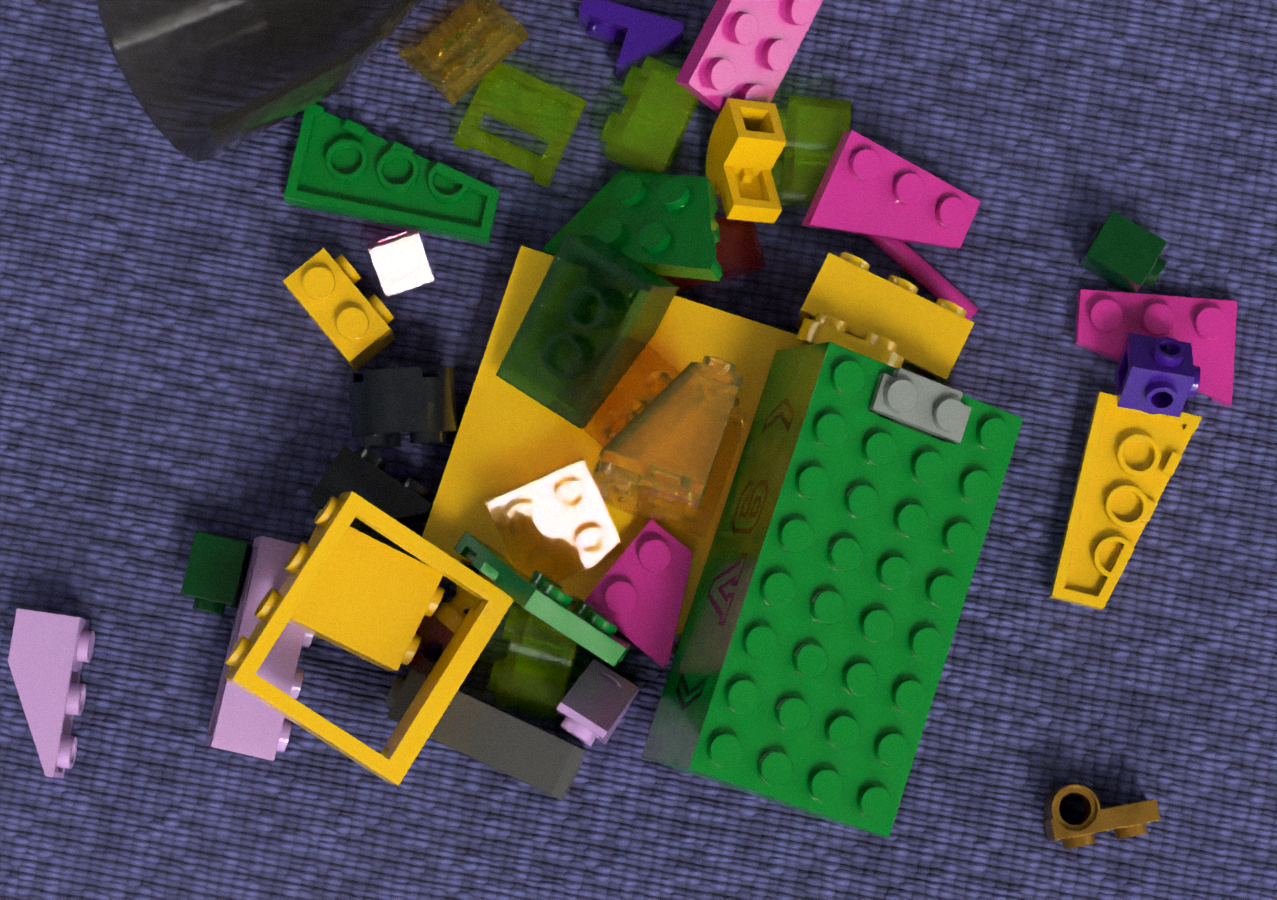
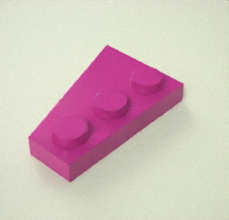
[801,130,981,249]

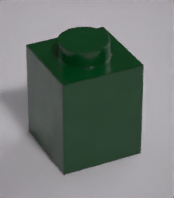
[1079,210,1167,293]
[181,531,253,616]

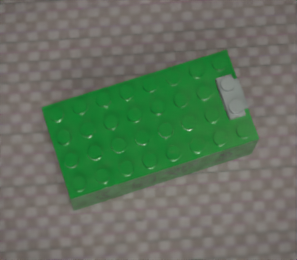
[641,342,1023,838]

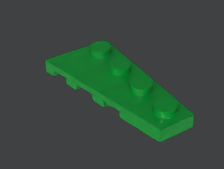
[284,100,500,245]

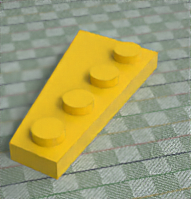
[1049,392,1202,610]

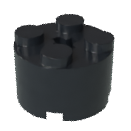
[348,366,458,449]

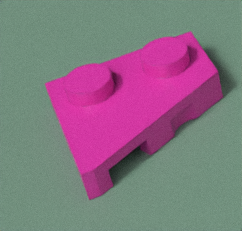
[584,519,693,669]

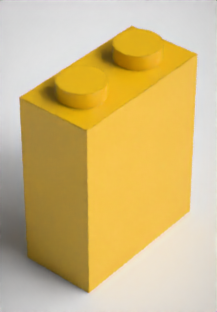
[289,525,444,671]

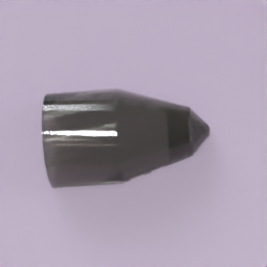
[97,0,422,162]

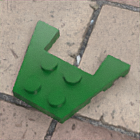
[453,531,633,667]

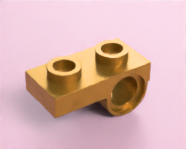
[1044,784,1161,849]

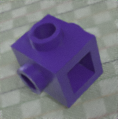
[1115,333,1200,417]

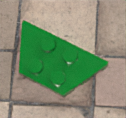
[542,170,722,281]

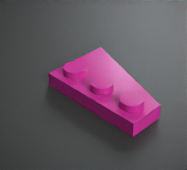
[1074,289,1237,407]

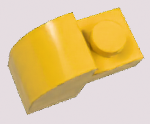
[706,98,787,224]

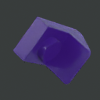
[578,0,684,79]

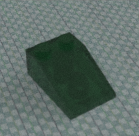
[496,234,679,429]

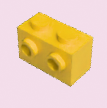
[283,248,395,371]

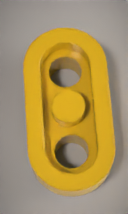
[795,312,904,368]

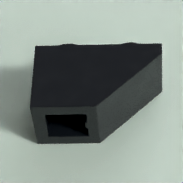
[308,446,433,532]

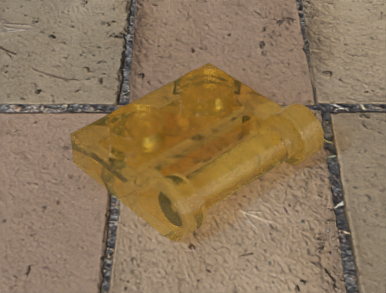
[398,0,529,106]

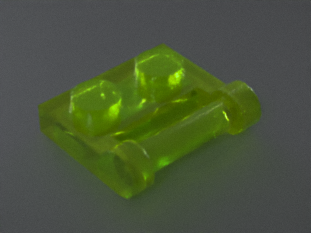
[453,58,587,188]

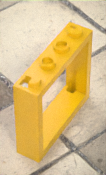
[223,491,514,786]

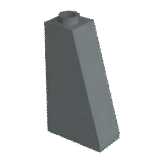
[385,669,587,801]

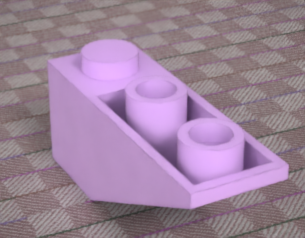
[8,608,95,779]
[556,659,639,747]

